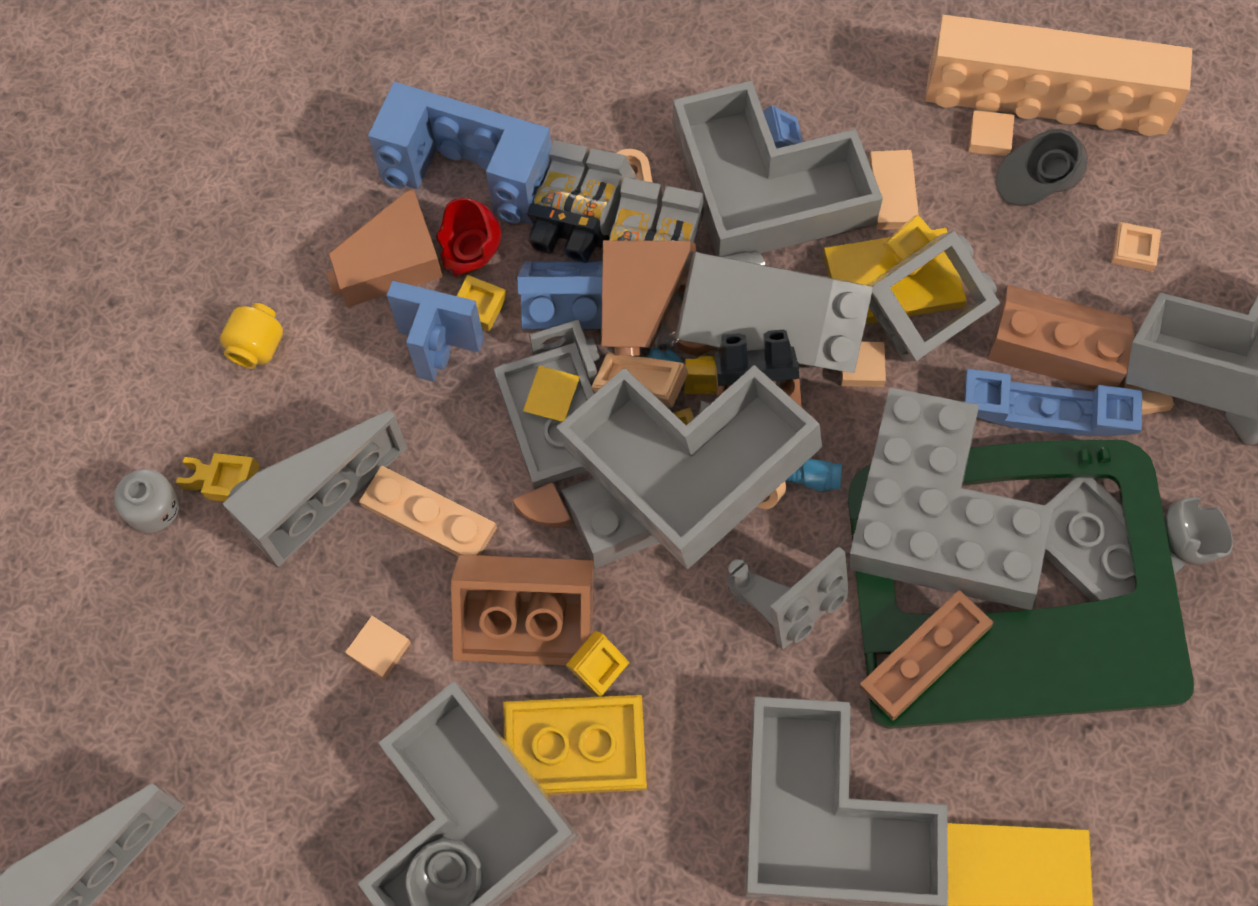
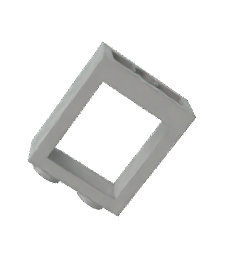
[867,231,1001,362]

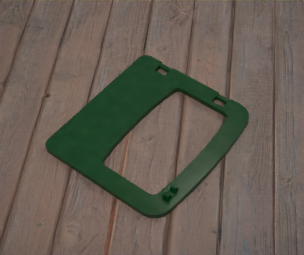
[848,440,1194,729]

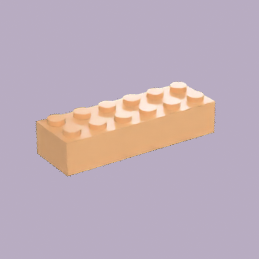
[925,15,1192,136]

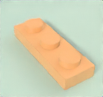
[359,465,497,556]

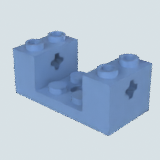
[368,82,552,225]

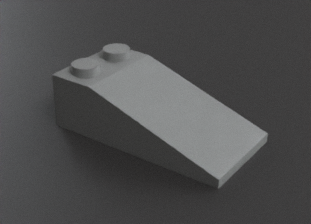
[676,251,873,373]
[223,410,407,567]
[0,783,185,906]

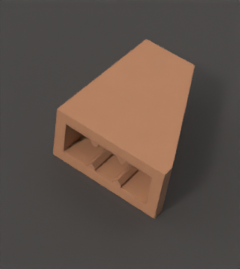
[326,189,443,307]
[601,240,696,356]

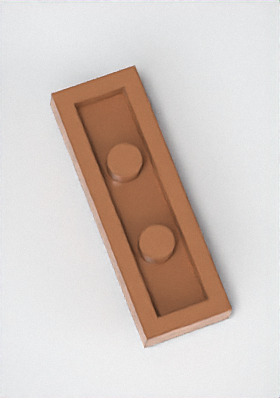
[860,590,993,721]

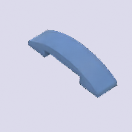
[964,369,1142,436]

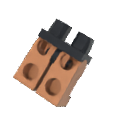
[714,329,802,407]

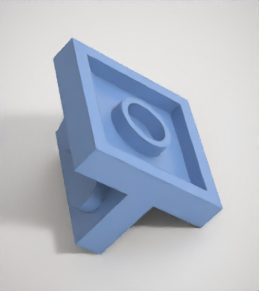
[517,261,603,329]
[387,281,484,382]

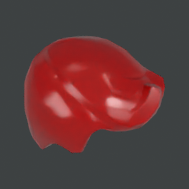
[436,197,502,278]

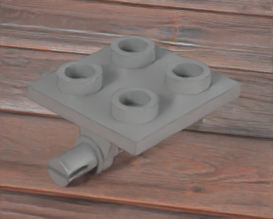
[727,546,848,649]

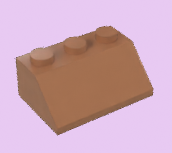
[987,284,1135,389]
[451,555,594,666]

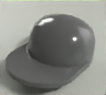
[996,129,1088,206]

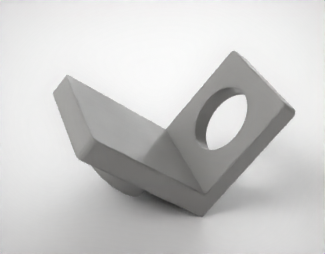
[529,319,600,386]

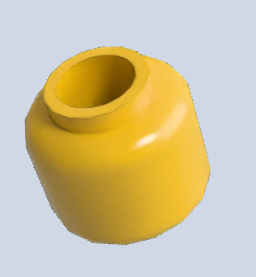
[220,303,283,369]

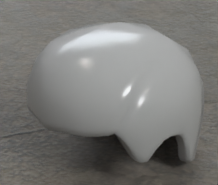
[1164,497,1233,565]
[405,838,483,906]

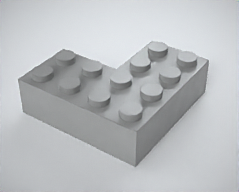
[672,81,883,256]
[1126,293,1258,420]
[556,365,822,570]
[850,387,1054,610]
[357,681,580,906]
[744,697,948,906]

